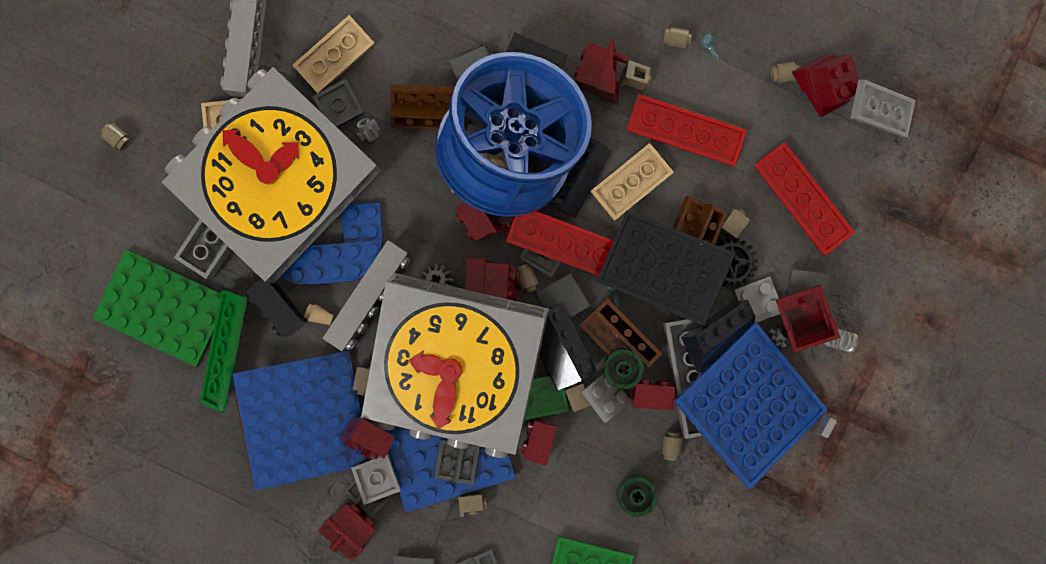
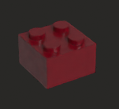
[631,379,675,411]
[340,418,395,460]
[521,418,557,466]

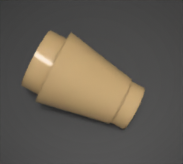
[304,303,334,325]

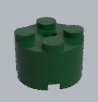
[603,349,644,389]
[616,474,657,517]

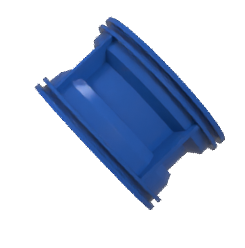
[435,52,592,217]

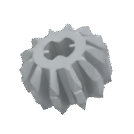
[421,264,453,286]
[824,329,858,352]

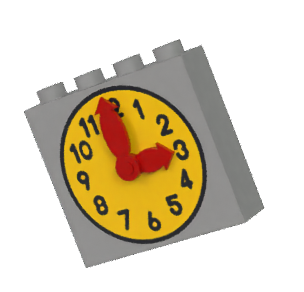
[162,67,381,283]
[361,273,549,458]

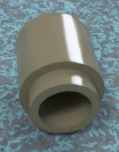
[663,27,692,49]
[770,62,799,83]
[101,123,131,151]
[517,264,539,294]
[662,431,683,461]

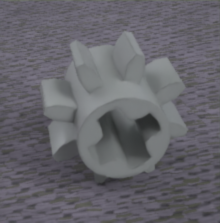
[355,118,380,142]

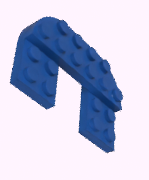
[281,203,383,285]

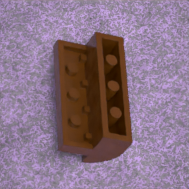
[390,84,469,131]
[673,196,728,245]
[579,298,662,373]

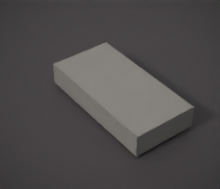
[812,415,837,438]

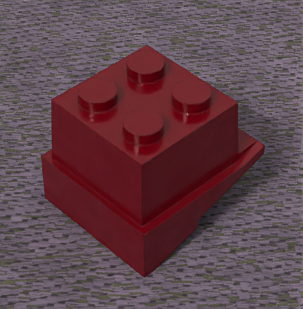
[574,39,629,105]
[792,54,859,117]
[455,202,513,242]
[465,259,520,301]
[776,285,840,353]
[318,502,377,562]

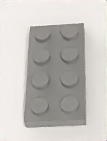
[850,80,916,137]

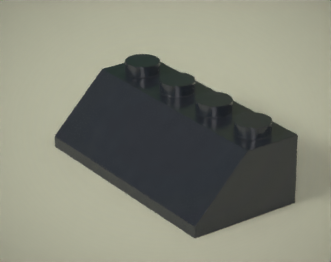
[548,138,612,218]
[681,299,756,372]
[539,303,597,391]

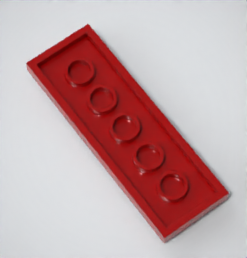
[626,94,747,167]
[754,142,855,256]
[505,211,614,276]

